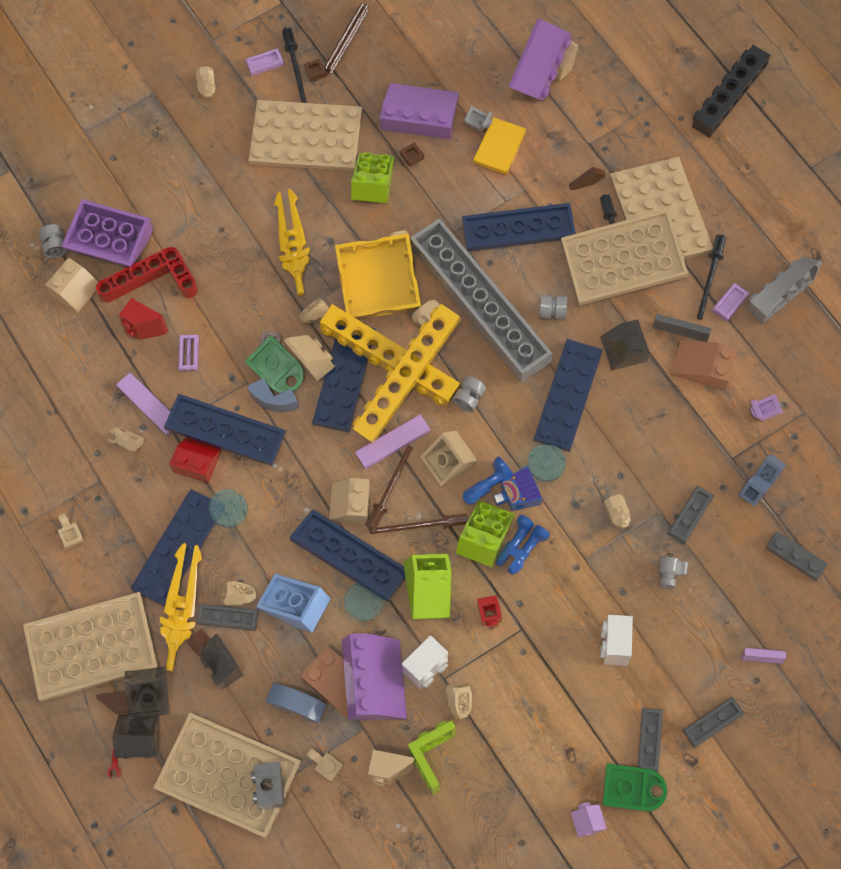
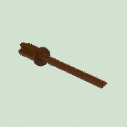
[365,445,413,531]
[369,513,468,534]

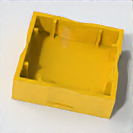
[335,233,421,320]

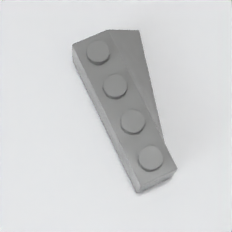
[747,257,822,324]

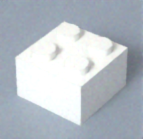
[600,615,633,666]
[402,635,448,690]

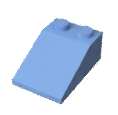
[256,574,331,633]

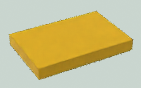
[473,117,526,175]

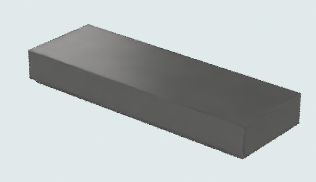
[653,314,711,342]
[668,486,714,544]
[196,604,259,631]
[682,697,745,748]
[637,708,663,772]

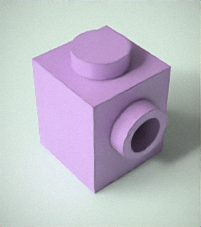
[571,802,607,837]

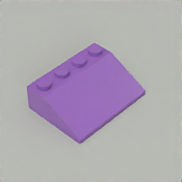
[508,18,572,100]
[380,83,459,139]
[61,199,153,268]
[342,634,407,720]

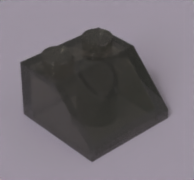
[600,319,650,371]
[199,633,243,689]
[125,667,170,719]
[112,713,159,759]

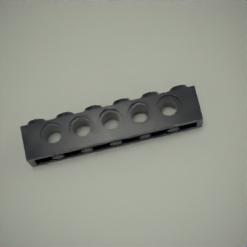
[692,45,771,138]

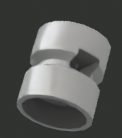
[38,224,67,259]
[539,294,567,320]
[452,376,486,412]

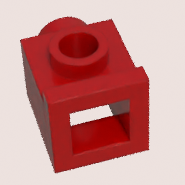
[477,595,502,628]

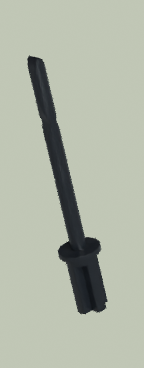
[282,27,307,103]
[600,194,617,224]
[697,234,727,320]

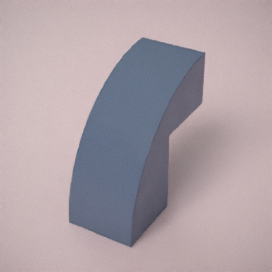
[247,378,299,412]
[739,454,786,507]
[265,683,326,723]

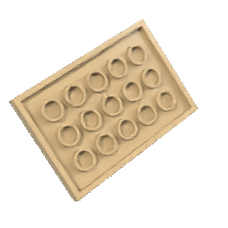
[248,100,363,172]
[610,157,713,259]
[561,209,688,305]
[23,592,159,702]
[153,713,301,839]

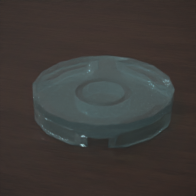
[527,444,566,482]
[208,489,248,528]
[344,583,383,622]

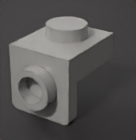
[462,105,493,132]

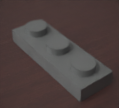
[765,531,828,581]

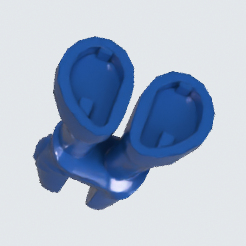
[462,456,513,505]
[495,514,550,575]

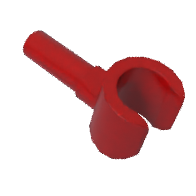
[107,750,121,778]

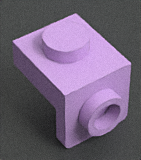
[750,394,783,422]

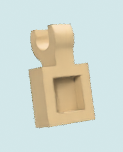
[108,427,145,451]
[57,513,84,549]
[307,748,343,782]

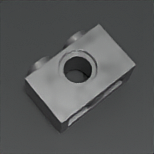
[251,762,285,810]

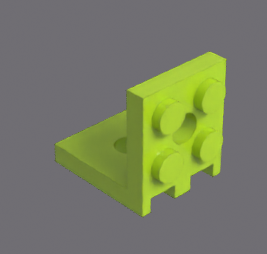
[408,720,456,796]

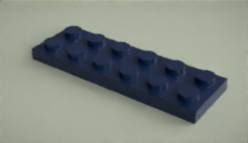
[462,203,576,251]
[312,325,376,433]
[533,339,603,452]
[164,394,286,466]
[130,489,225,607]
[290,509,406,602]

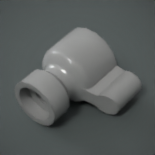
[659,557,688,588]

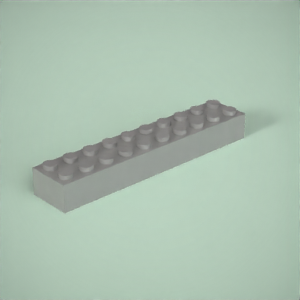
[410,218,552,383]

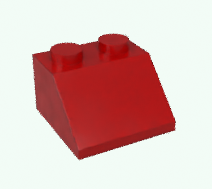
[119,298,168,340]
[169,437,222,483]

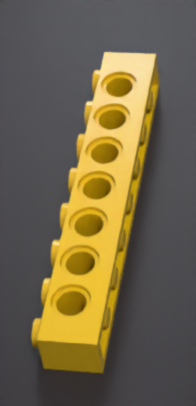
[320,304,460,407]
[352,304,460,444]

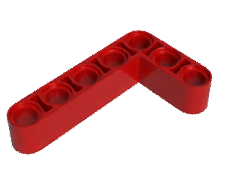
[96,247,198,303]

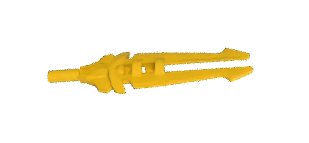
[274,189,310,296]
[160,543,202,672]

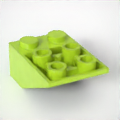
[351,152,395,203]
[456,500,515,567]
[403,554,451,620]

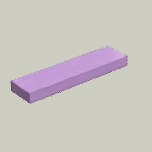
[116,373,172,436]
[355,414,431,470]

